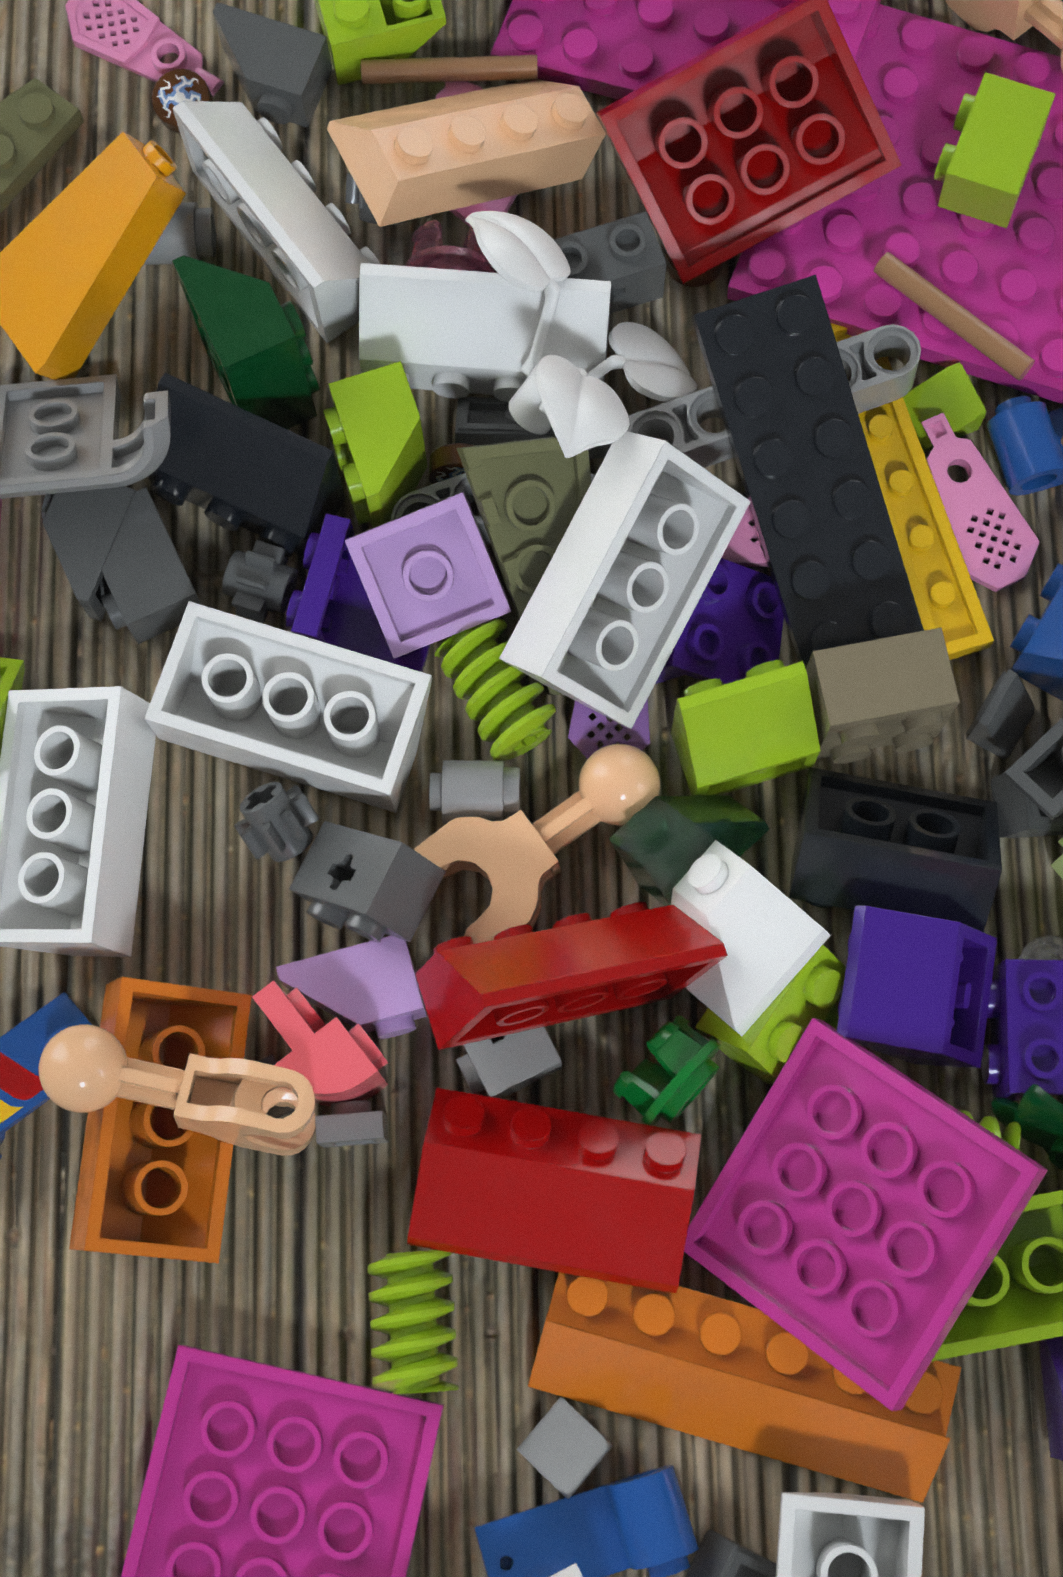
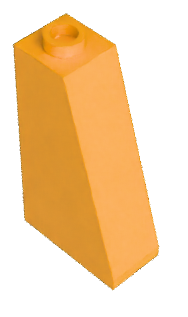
[0,131,186,380]

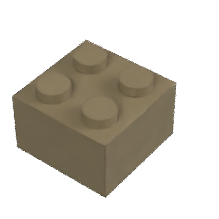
[806,627,960,764]

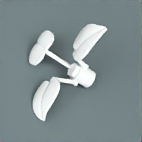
[465,211,697,458]

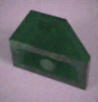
[609,795,770,906]

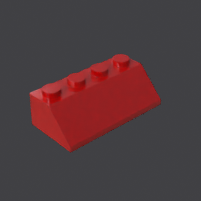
[415,902,728,1050]
[407,1087,701,1294]

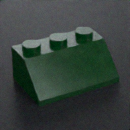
[172,255,320,429]

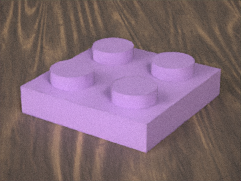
[345,491,512,659]

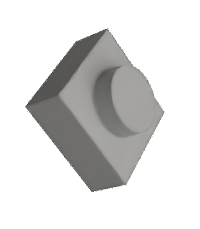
[315,1100,389,1148]

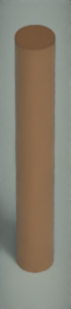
[361,55,538,84]
[874,252,1035,381]

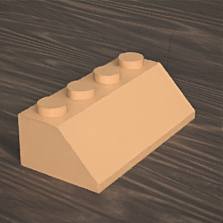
[327,79,606,227]

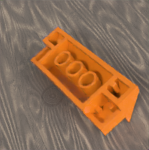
[528,1272,962,1503]

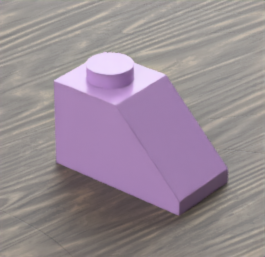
[276,936,427,1039]

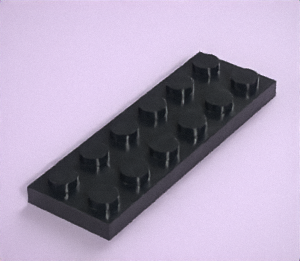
[691,275,924,668]

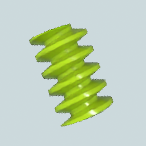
[434,619,556,761]
[367,1250,459,1394]

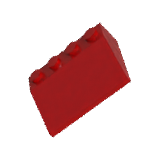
[596,0,902,284]

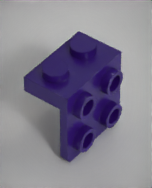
[286,513,431,672]
[655,558,784,685]
[981,959,1063,1101]

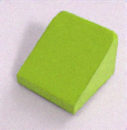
[903,362,986,453]

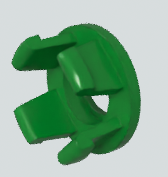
[612,1015,721,1126]

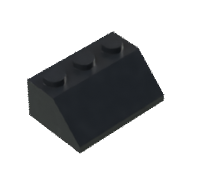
[148,372,345,557]
[789,767,1002,932]

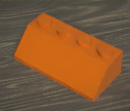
[69,977,252,1263]

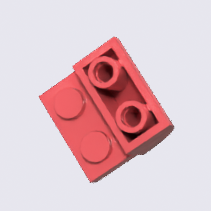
[252,980,388,1106]

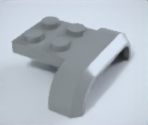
[0,374,171,499]

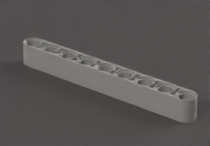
[391,324,921,545]

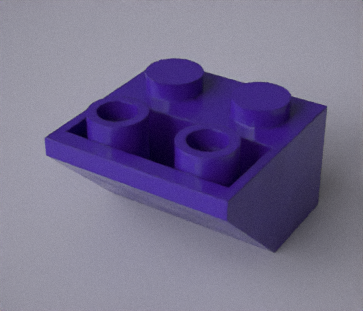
[837,906,997,1068]

